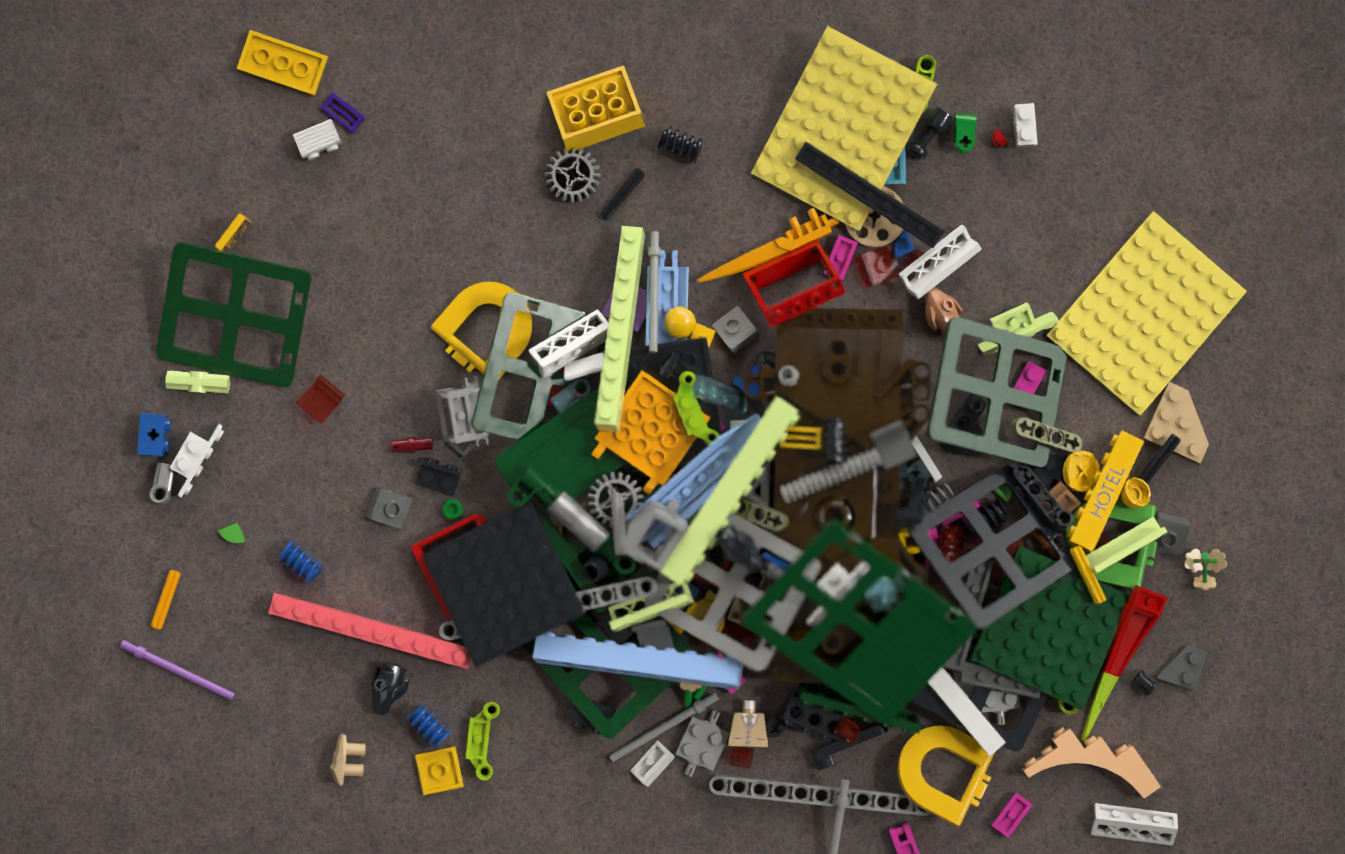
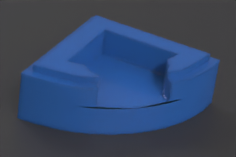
[894,231,915,258]

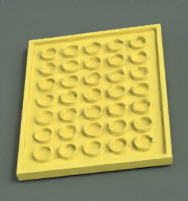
[751,26,937,231]
[1046,211,1247,416]

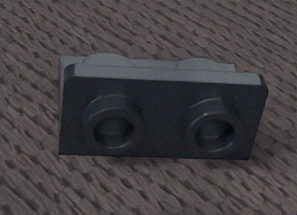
[415,457,462,496]

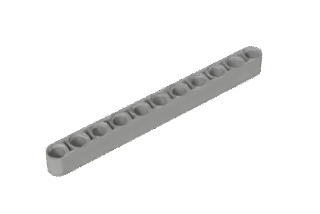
[439,577,658,640]
[709,775,931,816]

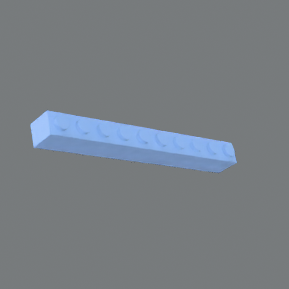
[533,632,743,690]

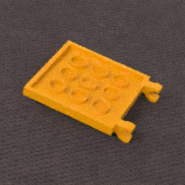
[591,371,710,494]

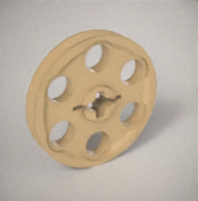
[845,186,903,247]

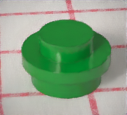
[442,499,463,520]

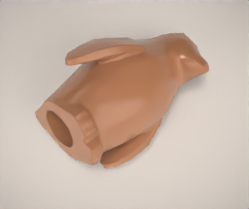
[922,286,962,335]

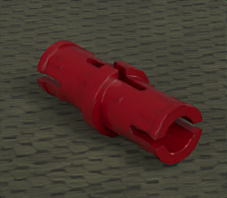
[391,437,434,453]

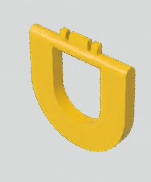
[430,282,532,381]
[897,726,996,827]

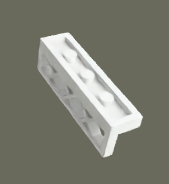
[899,225,982,299]
[529,309,609,378]
[1091,803,1178,846]

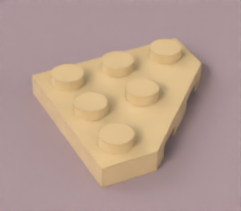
[1144,382,1209,463]

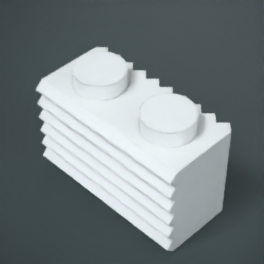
[1012,103,1037,148]
[293,119,342,161]

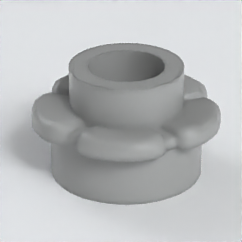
[779,366,799,386]

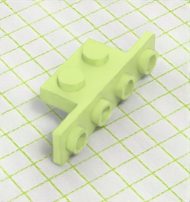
[978,303,1059,355]

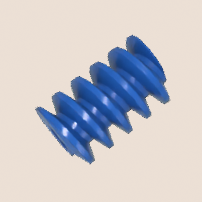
[279,540,325,584]
[405,705,451,750]

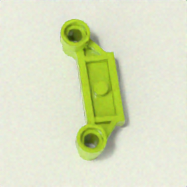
[673,371,719,446]
[466,701,500,780]

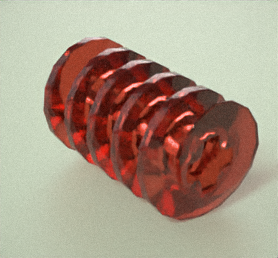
[938,525,967,563]

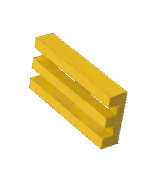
[780,426,823,449]

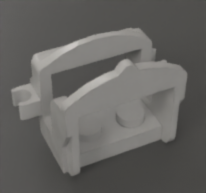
[435,375,489,446]
[625,499,688,571]

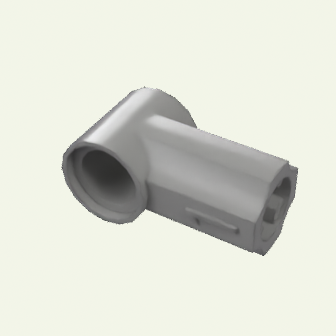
[150,463,175,504]

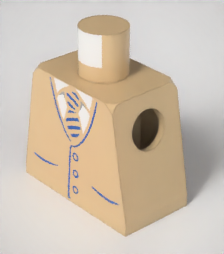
[728,700,768,747]

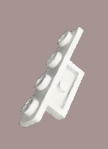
[170,423,224,498]
[807,562,869,627]

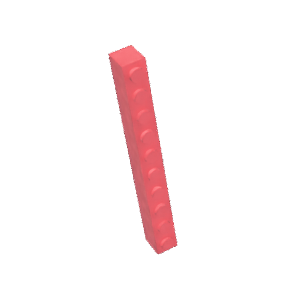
[269,593,472,669]

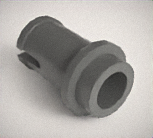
[761,562,785,580]

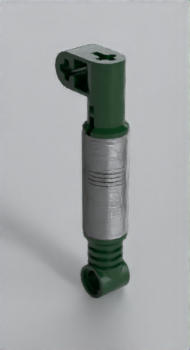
[508,465,636,574]

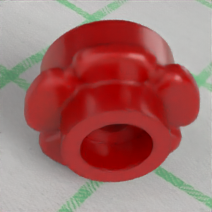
[990,129,1008,148]

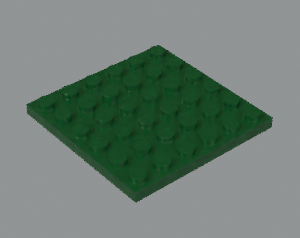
[969,546,1130,710]

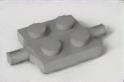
[981,689,1021,725]
[675,710,730,777]

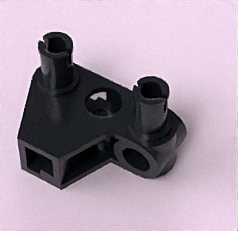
[940,393,988,456]

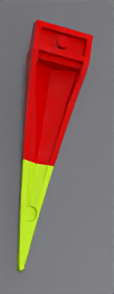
[1081,585,1168,742]

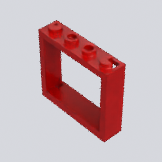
[743,239,846,328]
[411,513,487,621]

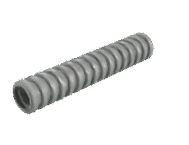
[780,448,882,503]

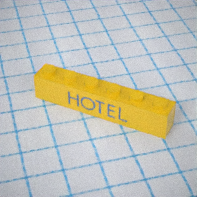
[1066,431,1144,554]

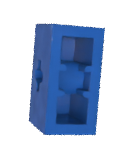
[137,413,171,456]

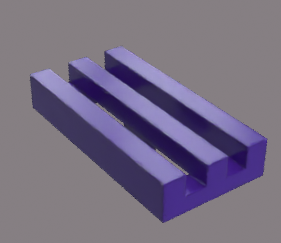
[320,93,365,134]

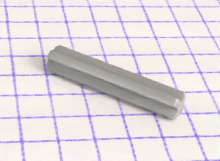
[611,493,626,555]

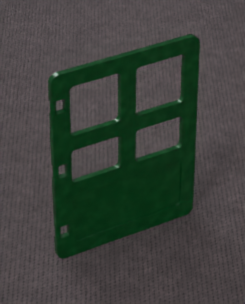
[495,386,688,612]
[743,521,977,723]

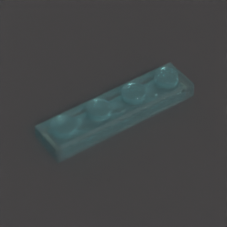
[693,375,747,414]

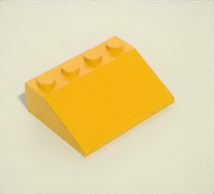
[547,66,645,153]

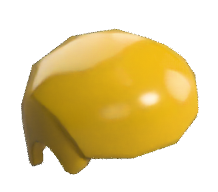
[664,306,696,338]
[1120,477,1151,509]

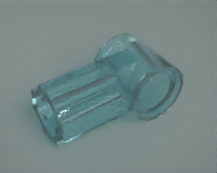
[550,379,591,413]

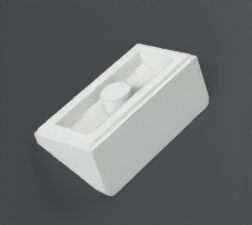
[564,353,604,381]
[630,740,675,787]

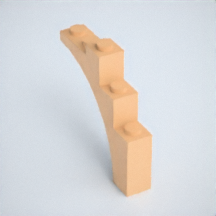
[1022,727,1161,798]

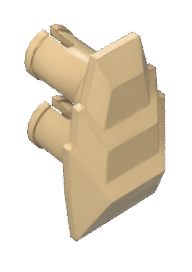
[330,734,366,785]

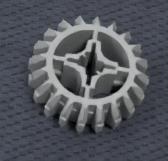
[545,147,601,203]
[588,472,644,528]

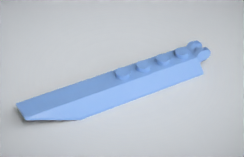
[646,250,689,345]
[626,414,761,549]

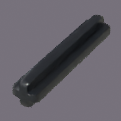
[600,168,645,220]
[1138,434,1181,484]

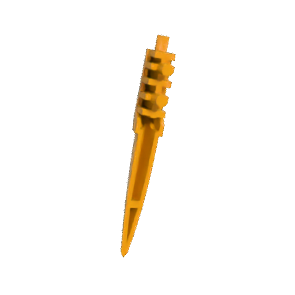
[696,208,839,283]

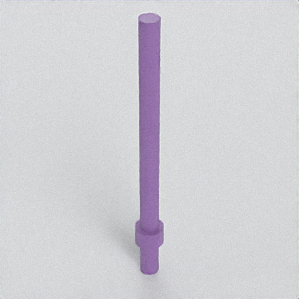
[120,640,235,701]

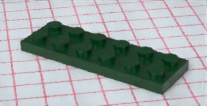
[797,683,921,734]

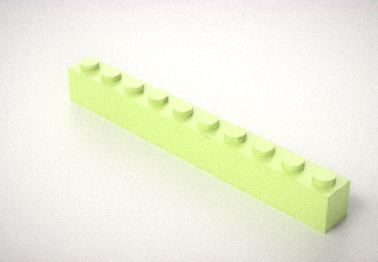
[595,226,646,432]
[660,397,799,586]

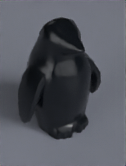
[714,524,763,575]
[372,662,409,715]

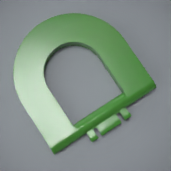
[1064,498,1158,590]

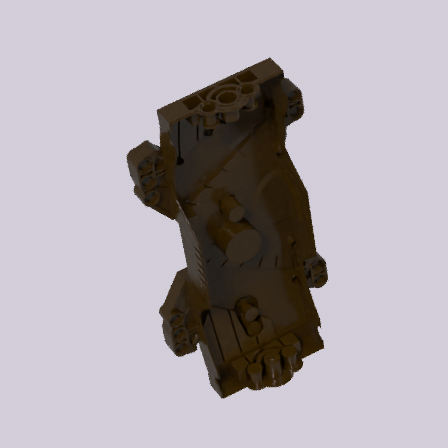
[739,308,932,683]

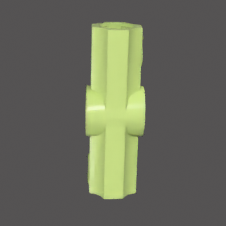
[165,371,230,393]

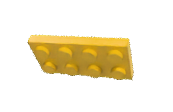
[237,30,329,96]

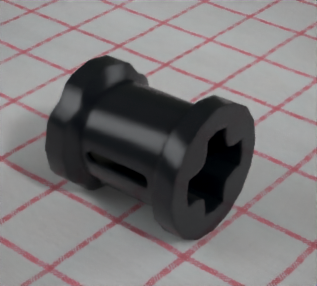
[1131,670,1158,697]

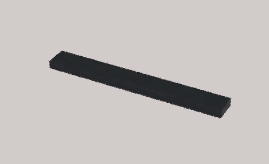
[795,141,945,249]

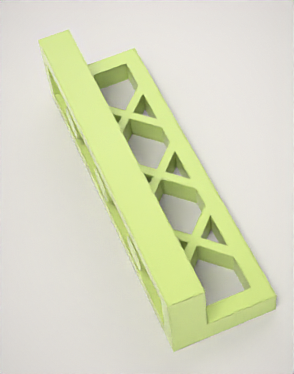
[1086,517,1167,575]
[608,582,694,632]

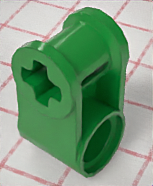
[954,114,976,154]

